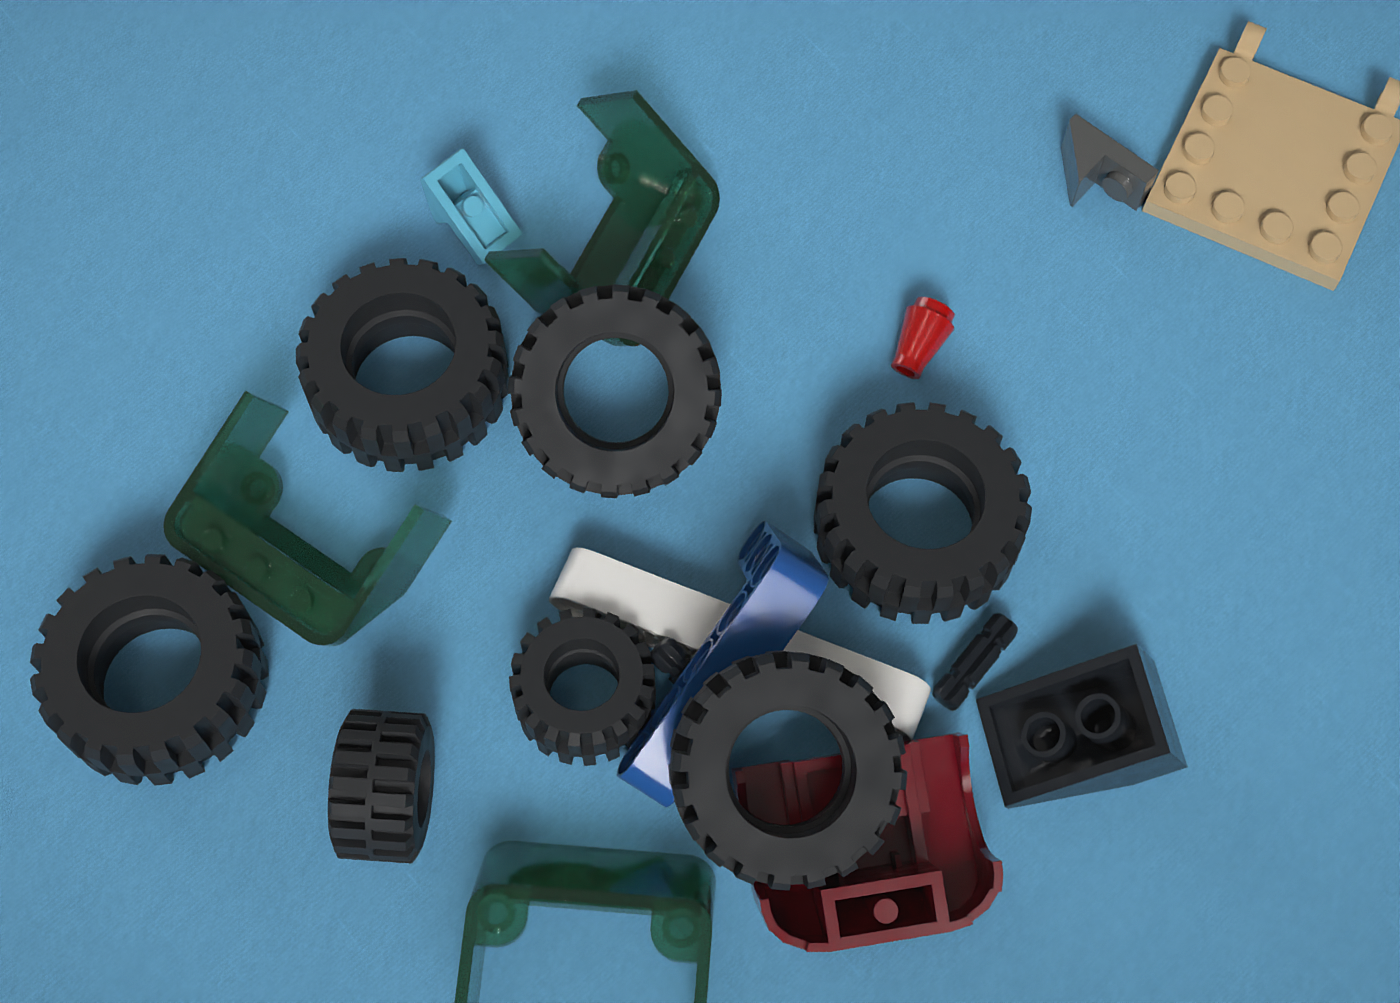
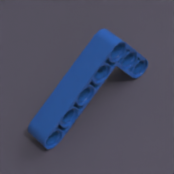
[616,521,829,807]

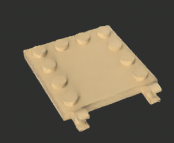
[1142,21,1400,291]

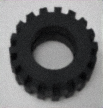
[509,608,656,766]
[328,709,435,864]

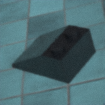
[976,644,1188,809]

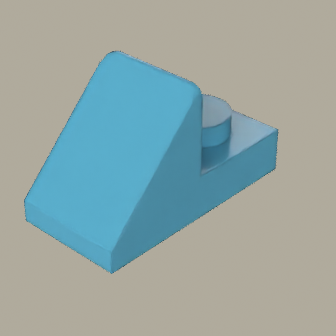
[420,148,523,265]

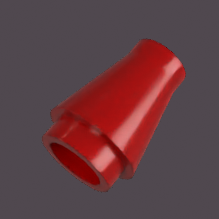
[891,297,955,379]

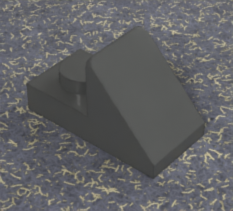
[1061,114,1159,211]

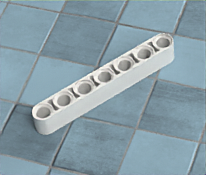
[549,547,931,741]

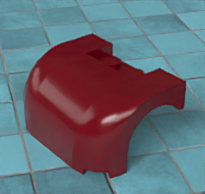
[732,732,1003,952]

